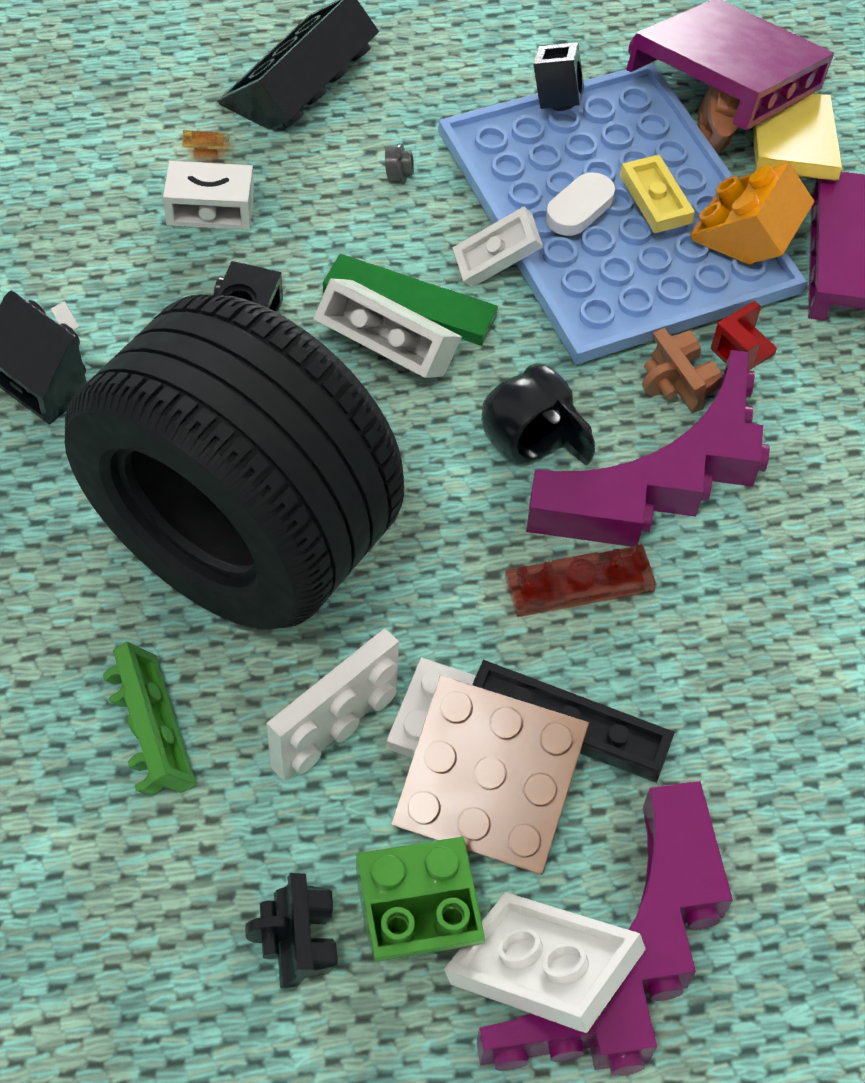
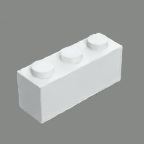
[314,279,462,378]

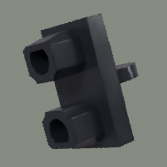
[245,873,338,988]

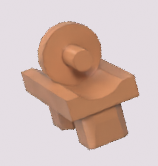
[642,327,723,414]

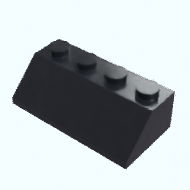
[217,0,379,130]

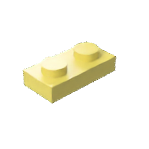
[620,154,695,234]

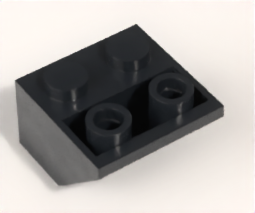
[0,290,87,425]

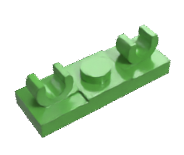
[103,641,196,795]

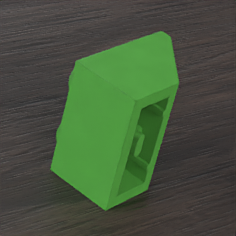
[356,836,485,962]

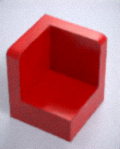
[710,301,777,370]

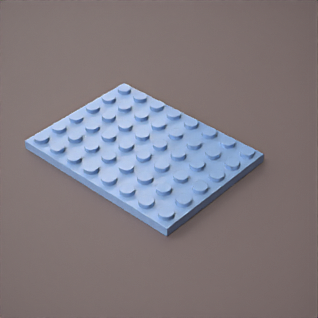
[438,62,807,365]

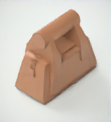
[697,86,740,154]

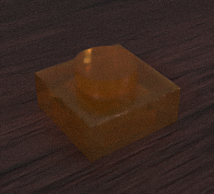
[182,130,230,158]

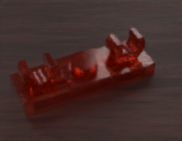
[505,544,657,617]

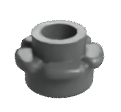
[385,143,414,184]

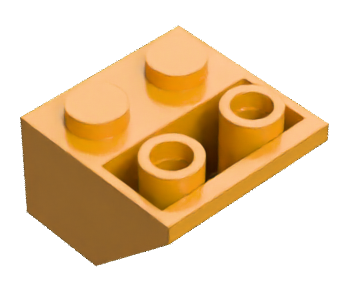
[690,162,814,265]

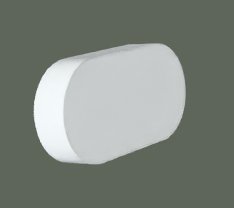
[546,172,615,236]

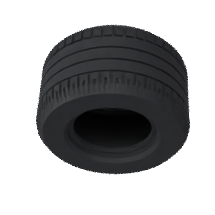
[64,294,405,629]

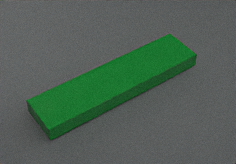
[323,253,498,346]

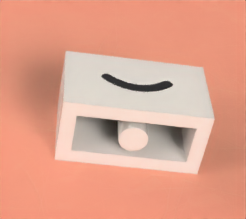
[163,161,255,230]

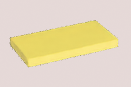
[752,93,842,181]

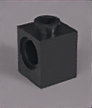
[533,42,584,111]

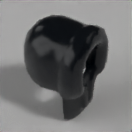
[481,363,595,465]

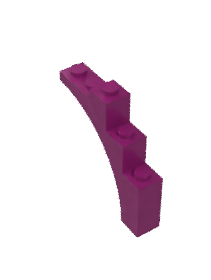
[526,350,770,547]
[476,781,733,1076]

